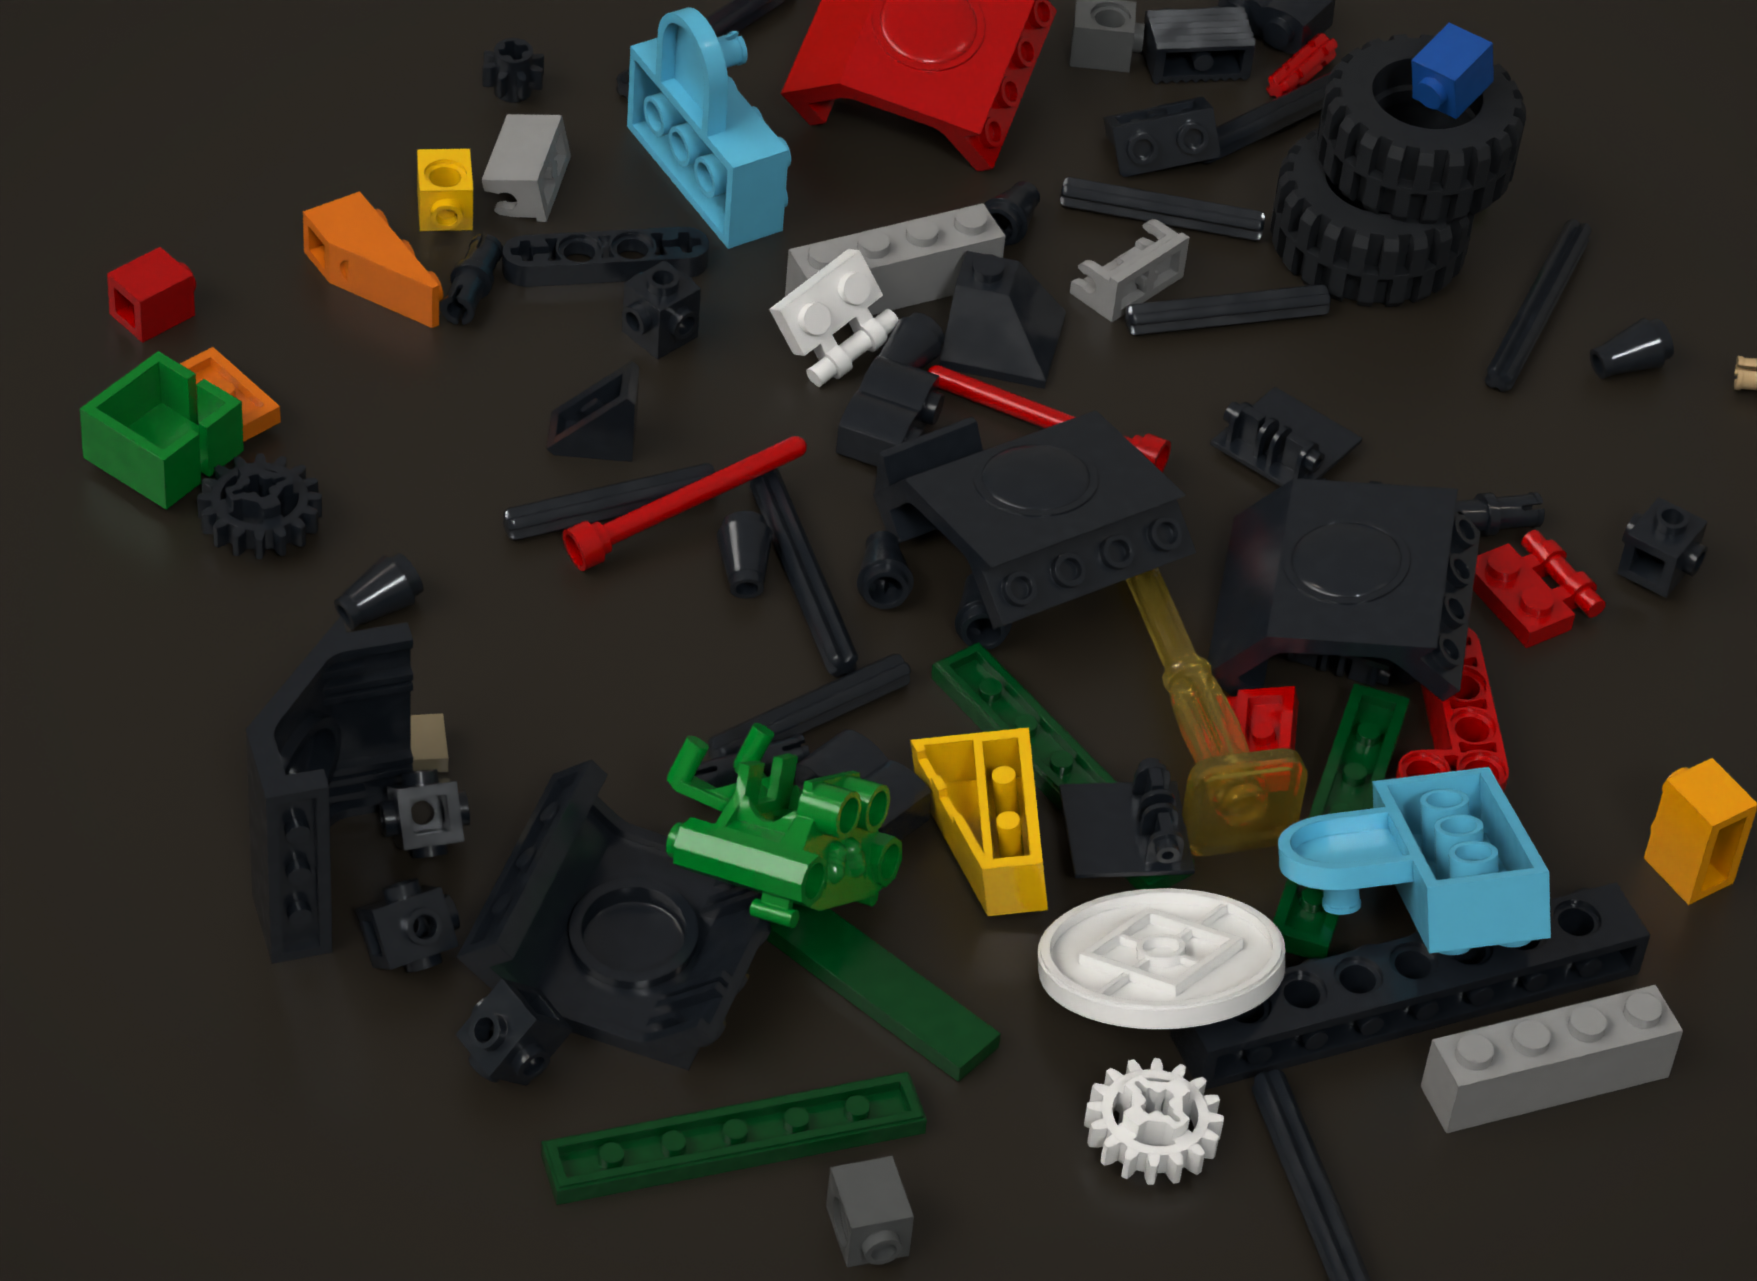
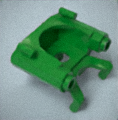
[666,723,902,928]

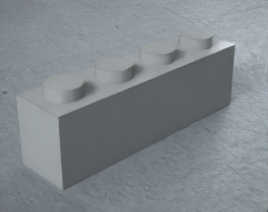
[785,203,1005,315]
[1420,985,1683,1134]

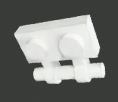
[769,249,899,387]

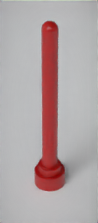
[927,365,1171,473]
[562,436,807,571]

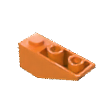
[303,191,443,328]

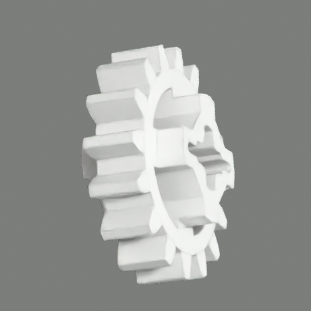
[1084,1058,1224,1185]

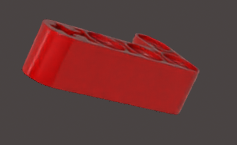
[1395,627,1509,792]

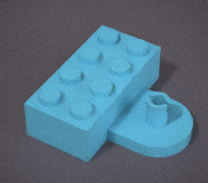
[627,7,791,249]
[1278,767,1551,955]

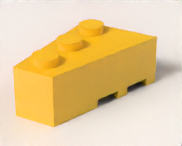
[910,727,1048,916]

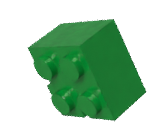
[80,351,244,510]

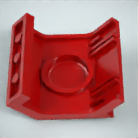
[781,0,1057,172]

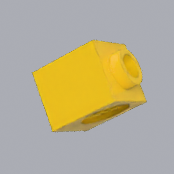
[417,149,473,231]

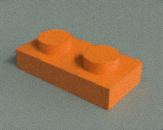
[180,347,281,442]

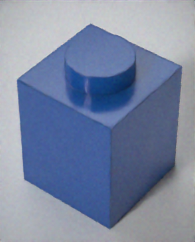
[1411,22,1494,119]

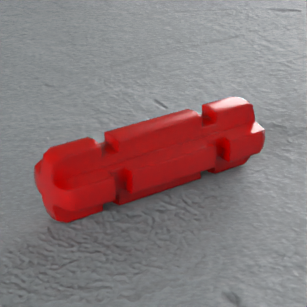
[1266,33,1338,98]

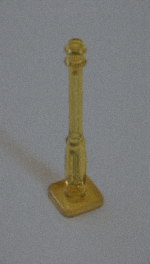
[1126,567,1308,856]

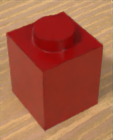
[107,247,196,343]

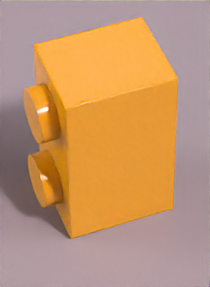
[1644,758,1757,905]

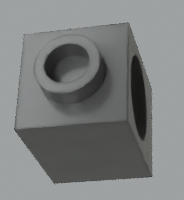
[1069,0,1145,73]
[826,1156,914,1267]

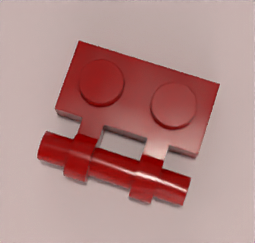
[1473,530,1606,648]

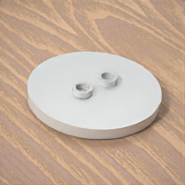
[1038,888,1285,1029]

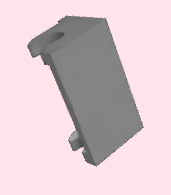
[482,114,571,222]
[1070,219,1190,322]

